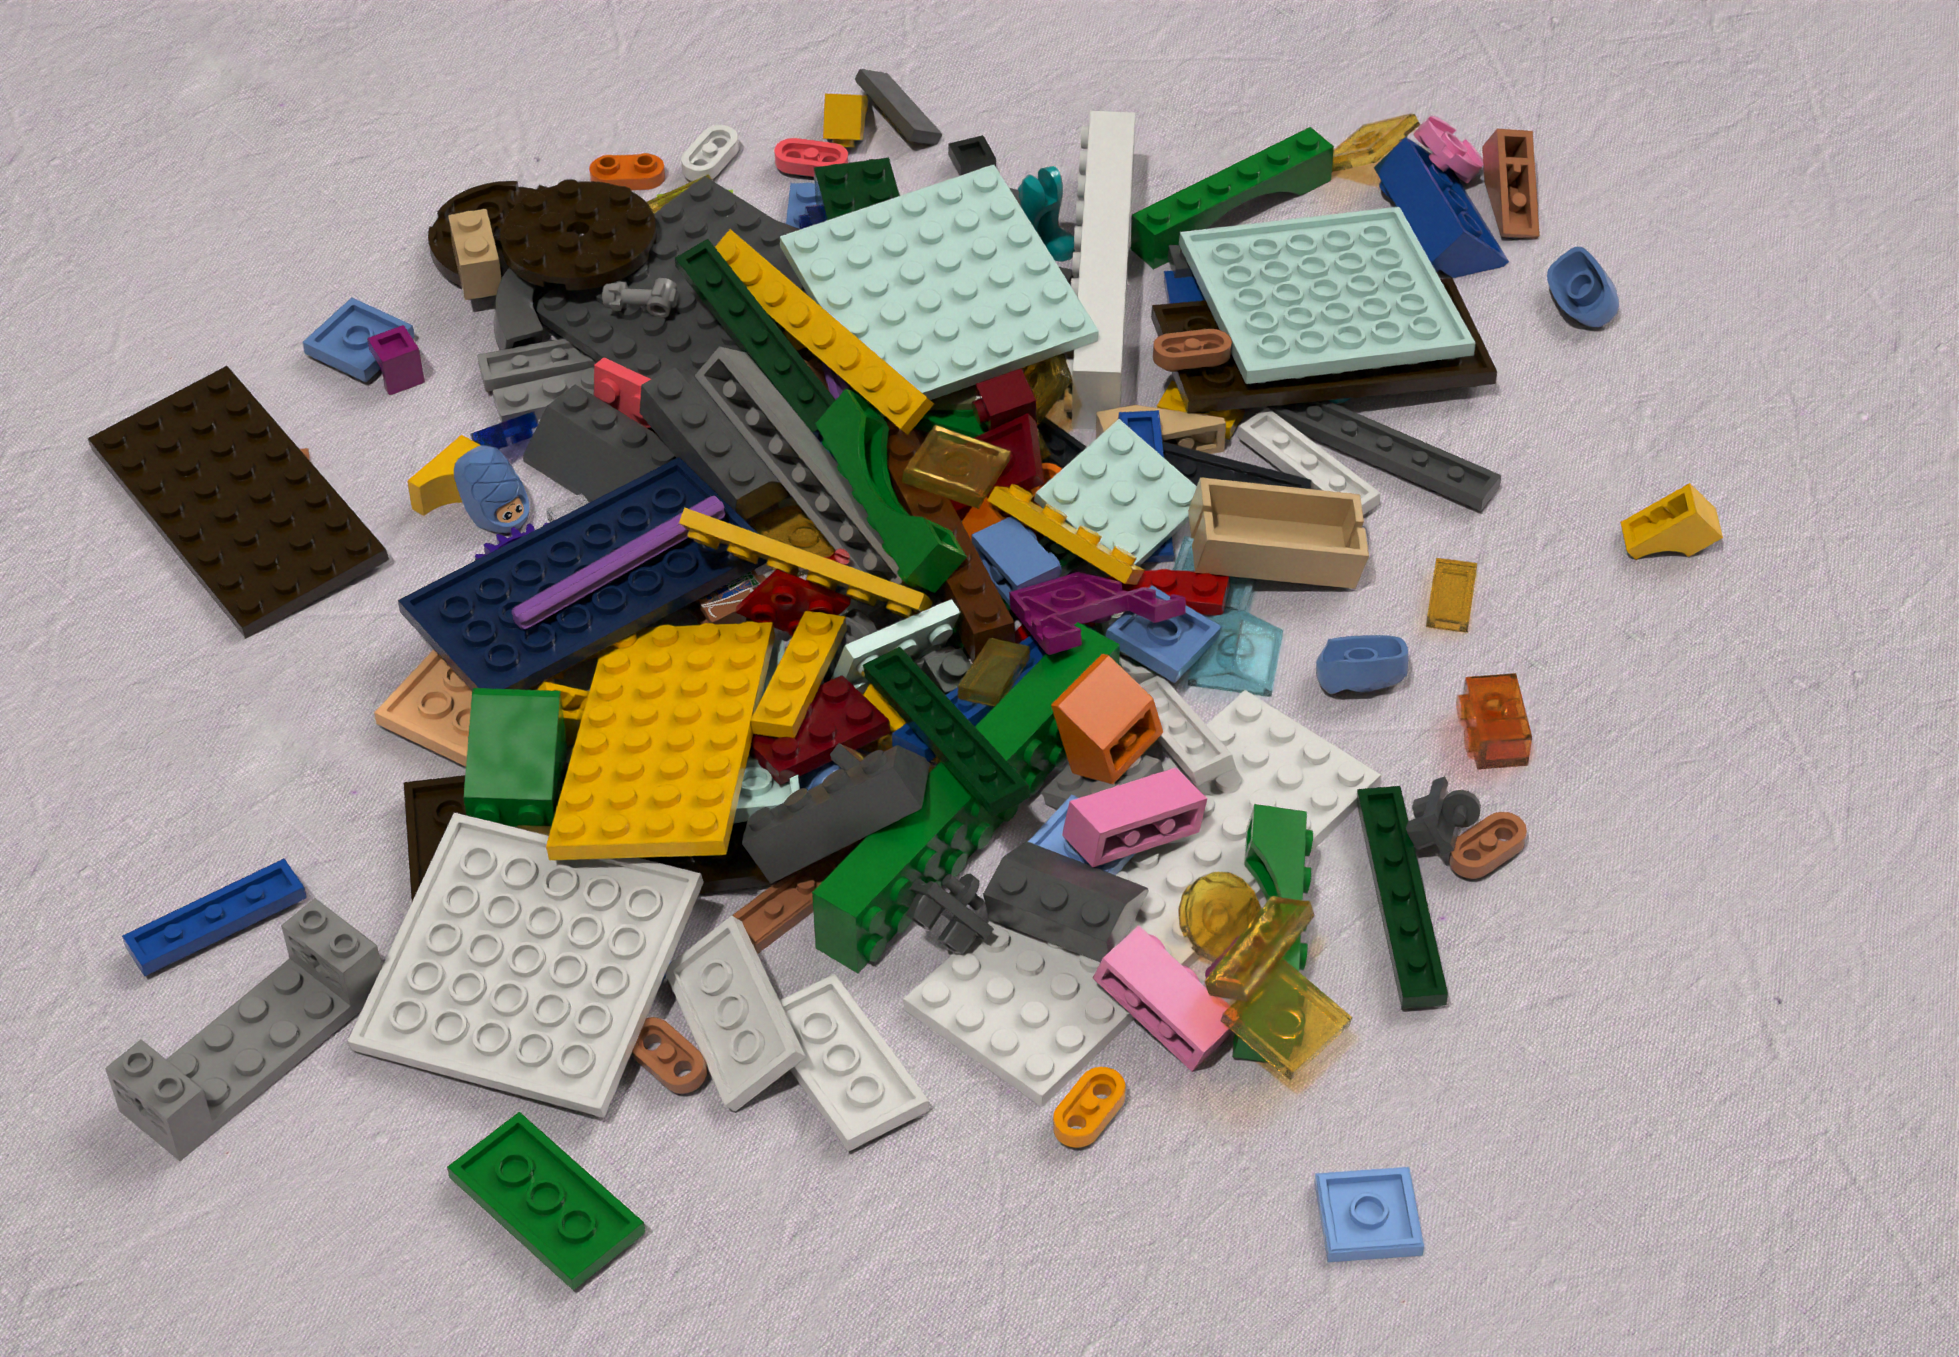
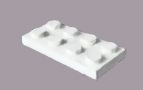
[665,915,806,1112]
[779,974,929,1152]

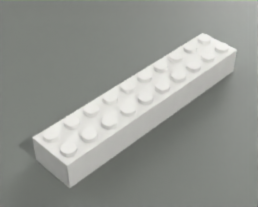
[1064,111,1135,430]

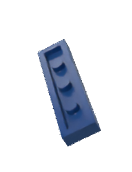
[122,858,307,977]

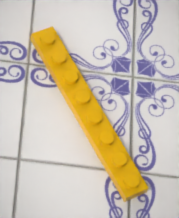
[715,229,934,435]

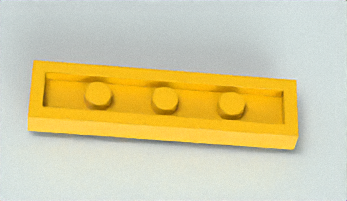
[987,484,1145,585]
[751,611,847,738]

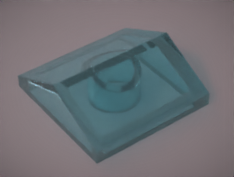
[1188,610,1283,697]

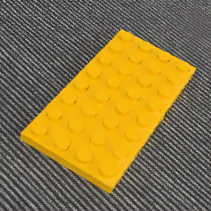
[546,621,775,860]

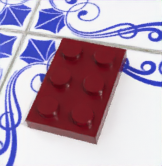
[928,413,1044,521]
[749,675,890,785]

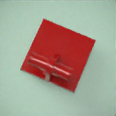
[736,548,851,636]

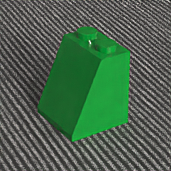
[464,688,567,829]

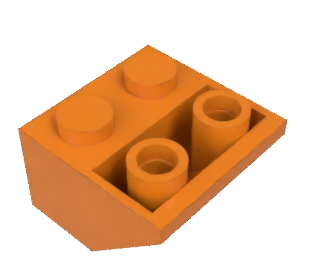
[1051,654,1163,784]

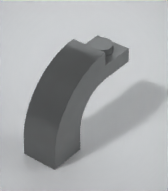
[494,268,559,350]

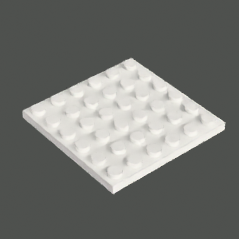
[347,813,704,1118]

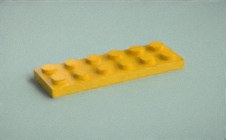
[679,507,932,618]

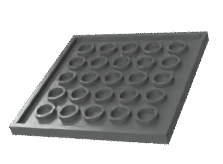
[533,176,808,379]

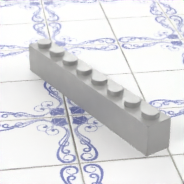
[695,346,925,607]

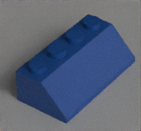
[1374,137,1509,278]

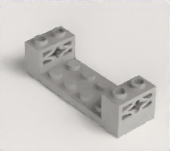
[105,898,382,1162]

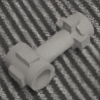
[602,278,679,317]

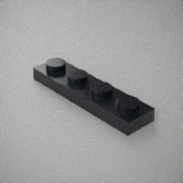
[1162,442,1312,489]

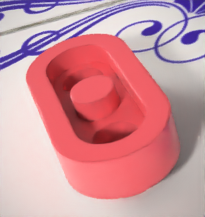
[774,138,848,177]

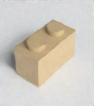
[448,209,501,300]

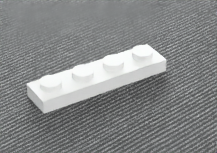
[1238,407,1381,515]
[1139,675,1236,786]

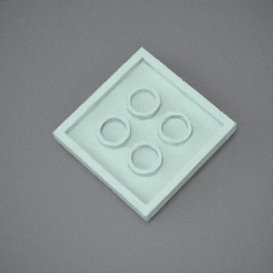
[1034,419,1197,566]

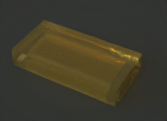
[1426,558,1477,633]
[958,638,1030,707]

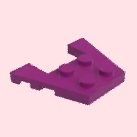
[1009,572,1186,655]

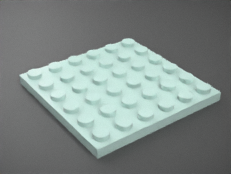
[780,164,1099,417]
[1179,207,1476,384]

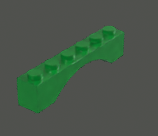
[1130,127,1334,270]
[815,389,967,593]
[1232,804,1313,1065]

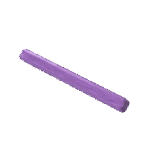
[512,496,725,630]

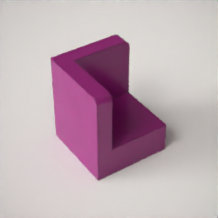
[367,325,425,395]

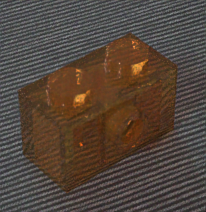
[1456,673,1532,770]

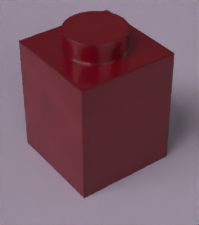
[972,368,1036,431]

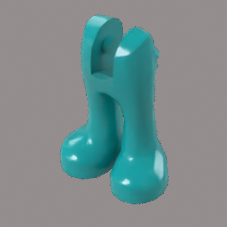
[1018,166,1075,262]

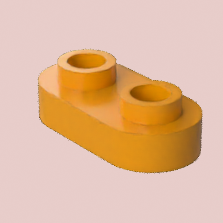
[1053,1067,1125,1148]

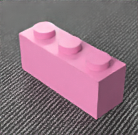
[1062,768,1207,867]
[1093,925,1239,1072]

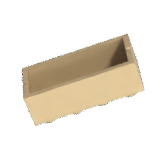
[1188,477,1369,589]

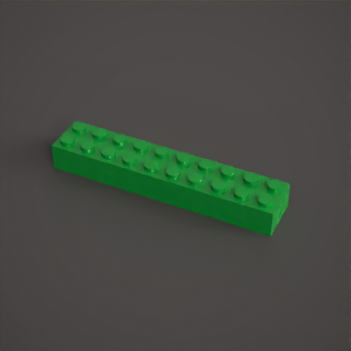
[812,622,1121,973]

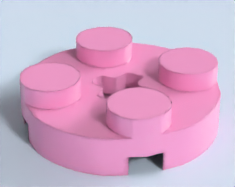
[1413,116,1484,183]

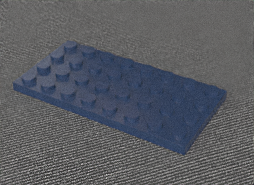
[398,457,768,691]

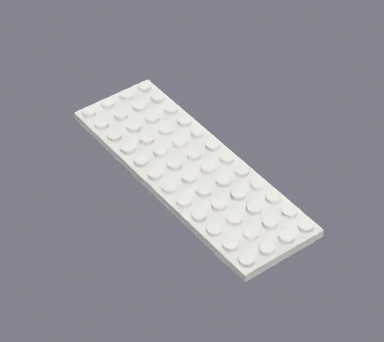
[903,690,1381,1107]

